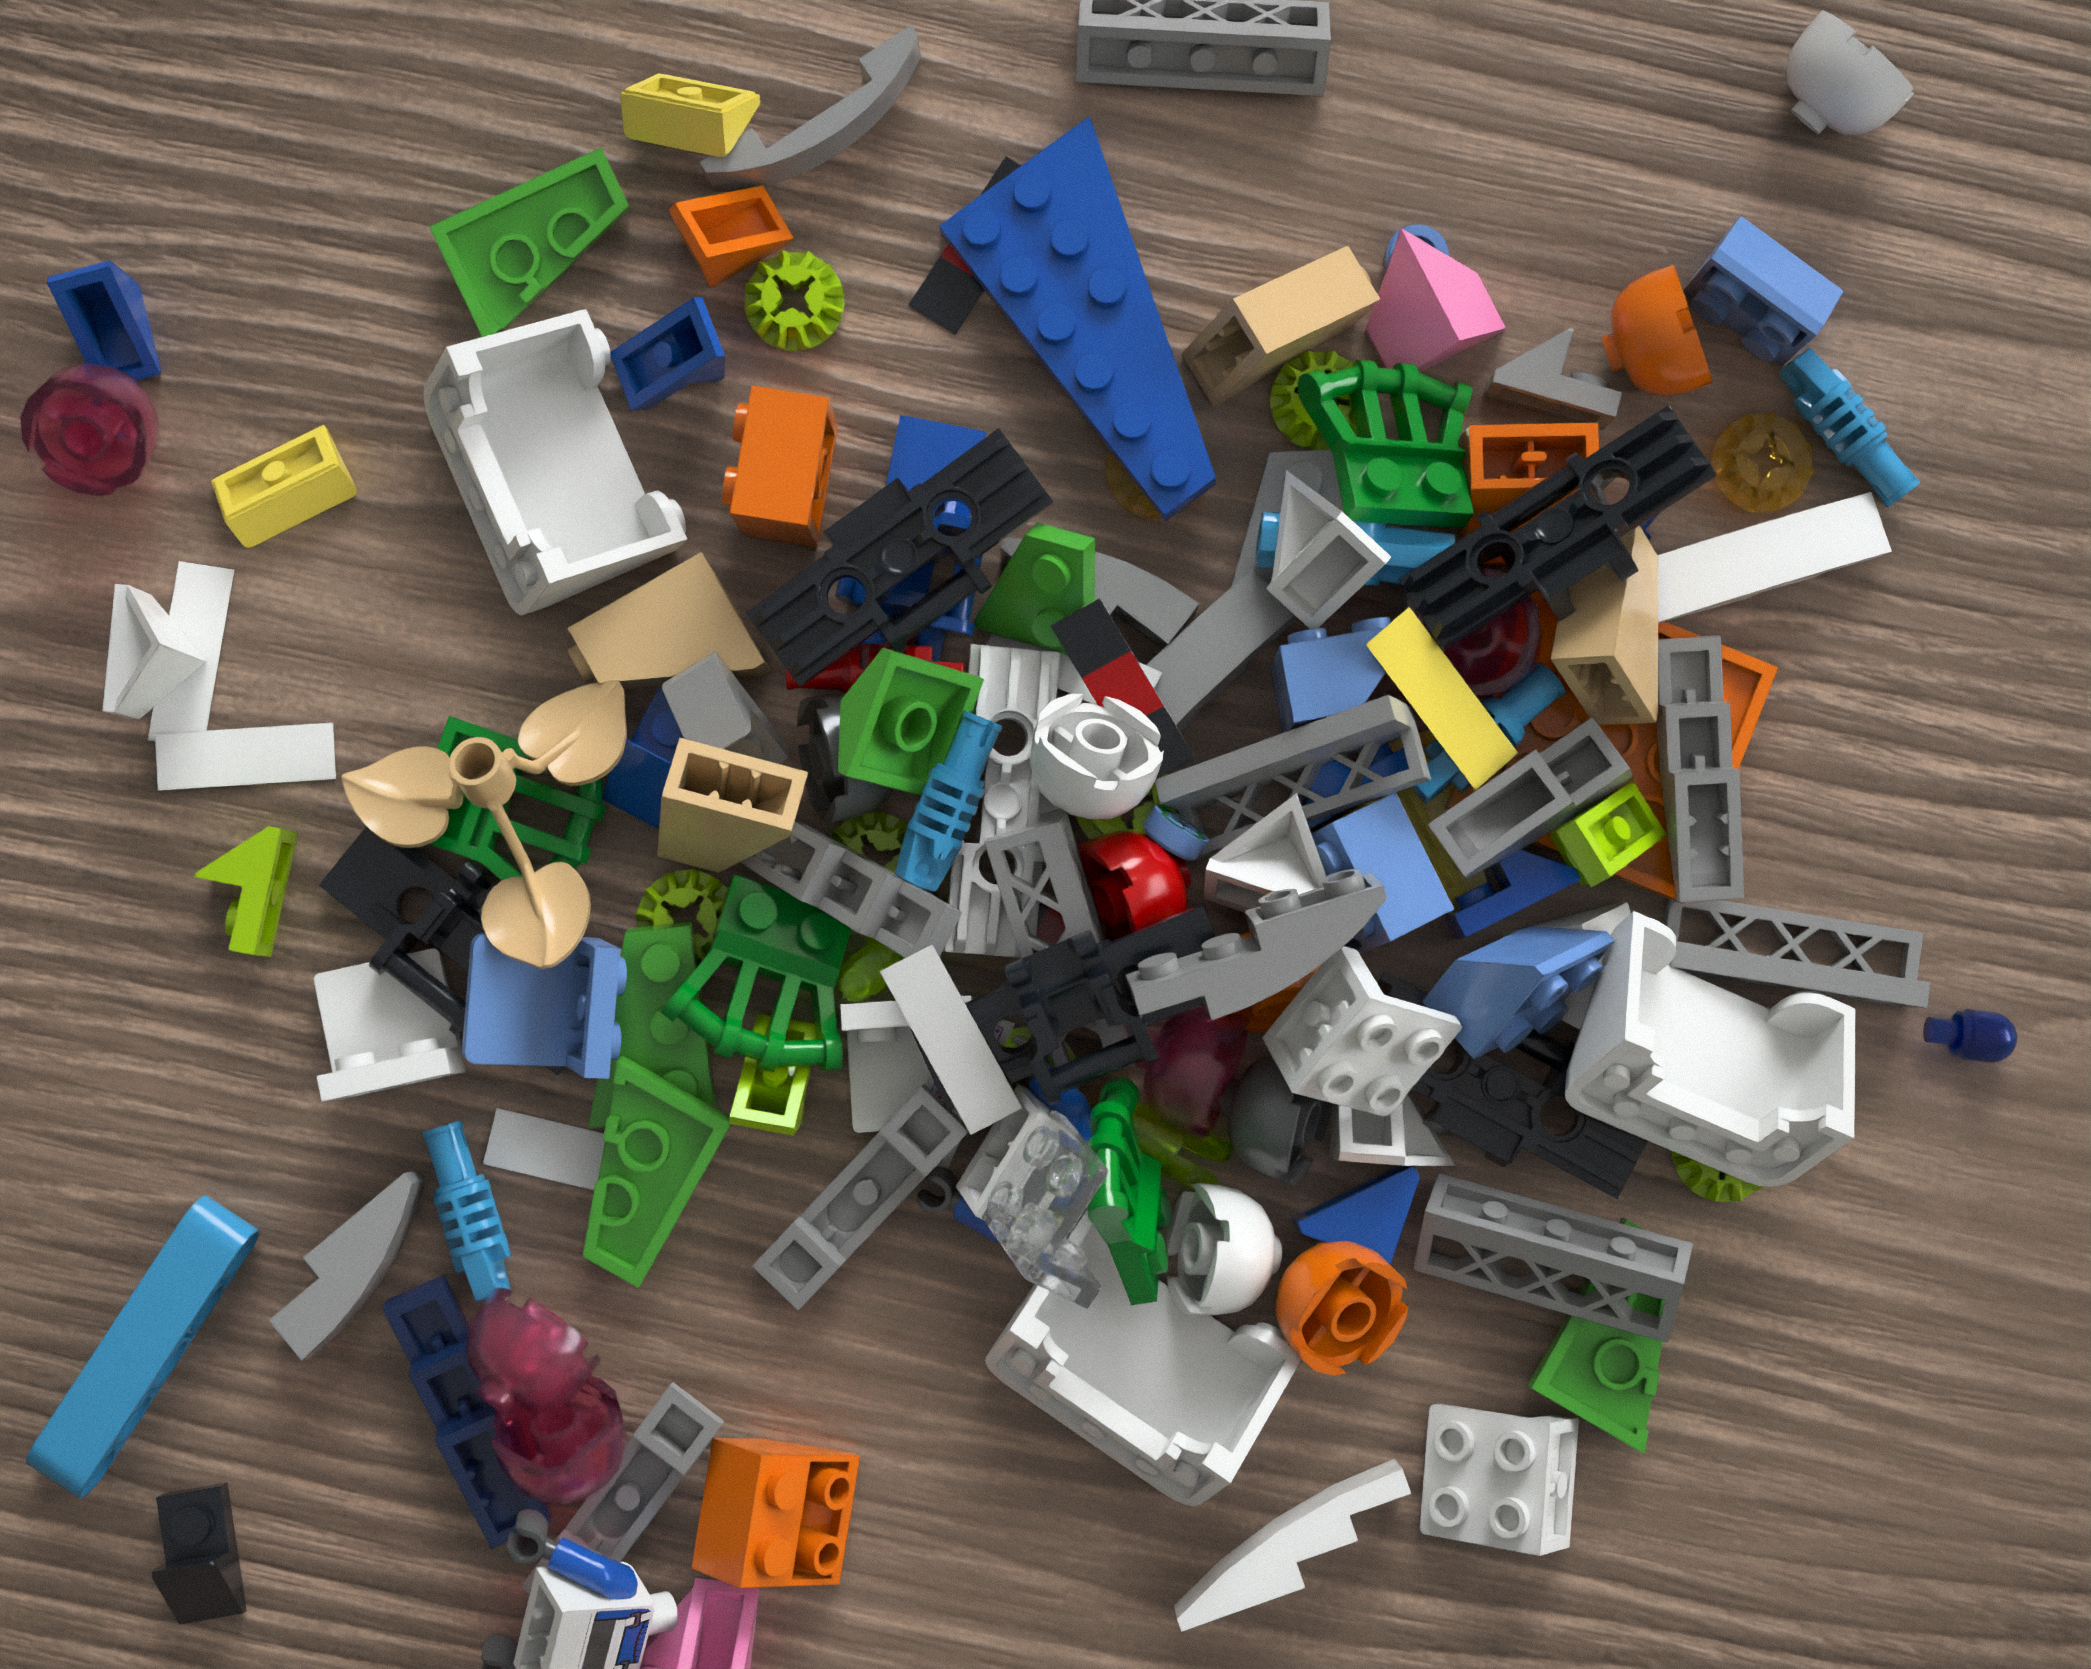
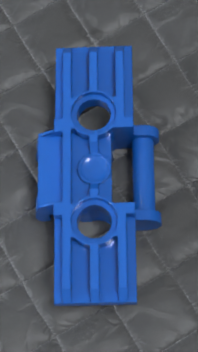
[835,415,987,693]

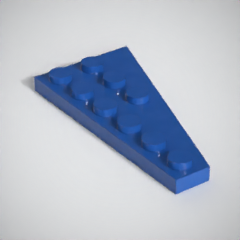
[939,116,1216,522]

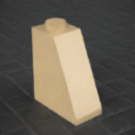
[1181,246,1380,407]
[1551,526,1658,725]
[567,552,771,689]
[657,738,808,873]

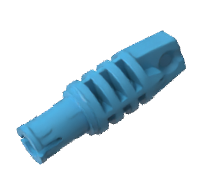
[1779,348,1920,508]
[1410,662,1566,804]
[895,710,1003,891]
[421,1120,511,1302]

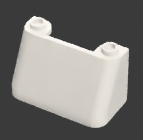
[423,309,687,616]
[1565,911,1855,1187]
[985,1208,1302,1507]

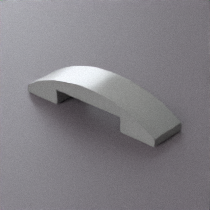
[699,25,921,191]
[752,1084,969,1310]
[521,1382,725,1594]

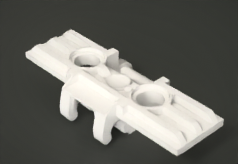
[944,644,1060,958]

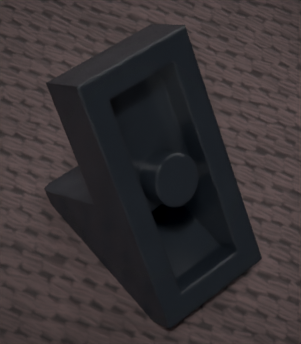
[151,1482,247,1625]

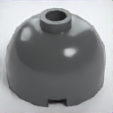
[797,693,894,824]
[1220,1054,1333,1186]

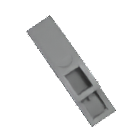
[1125,869,1387,1020]

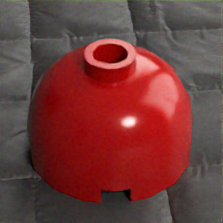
[1078,830,1191,941]

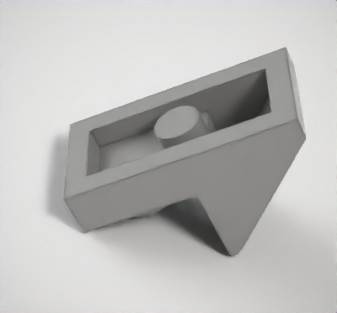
[1483,328,1622,430]
[662,651,789,764]

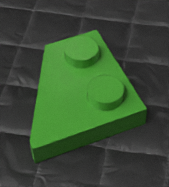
[974,522,1095,655]

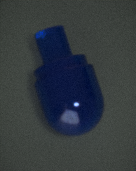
[1923,1009,2017,1063]

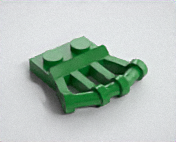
[1297,360,1474,528]
[429,716,608,880]
[661,874,851,1072]
[1086,1077,1171,1306]

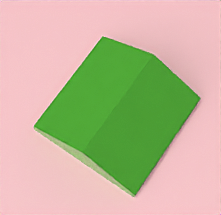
[838,648,984,795]

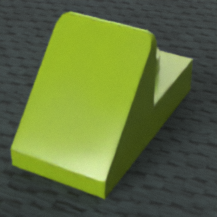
[1550,781,1667,887]
[194,826,298,957]
[729,1013,816,1136]

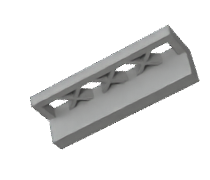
[1075,0,1331,96]
[1155,695,1431,861]
[985,809,1136,1068]
[1663,899,1931,1009]
[1413,1173,1693,1343]

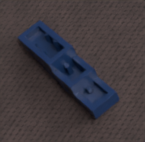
[383,1274,552,1549]

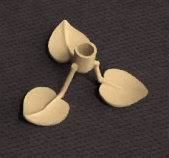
[342,680,627,970]

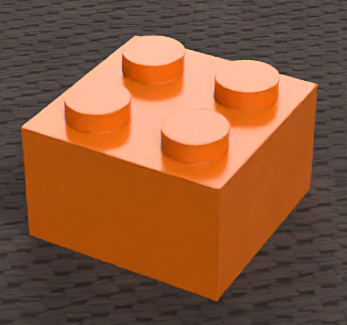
[722,385,838,548]

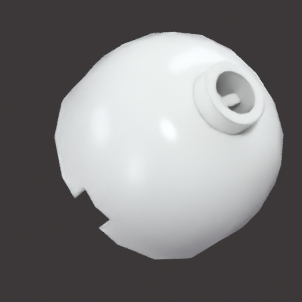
[1786,10,1914,135]
[1030,694,1164,819]
[1166,1183,1282,1315]

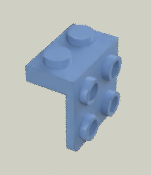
[462,933,627,1079]

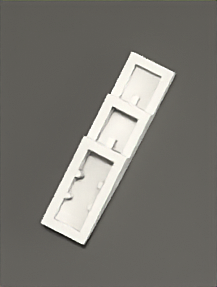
[1657,492,1892,623]
[1174,1459,1411,1632]

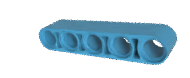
[26,1195,260,1499]

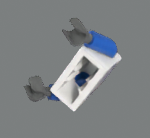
[917,1036,1094,1243]
[481,1509,678,1669]

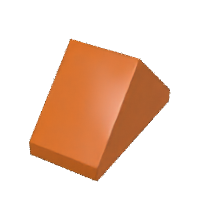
[668,185,794,288]

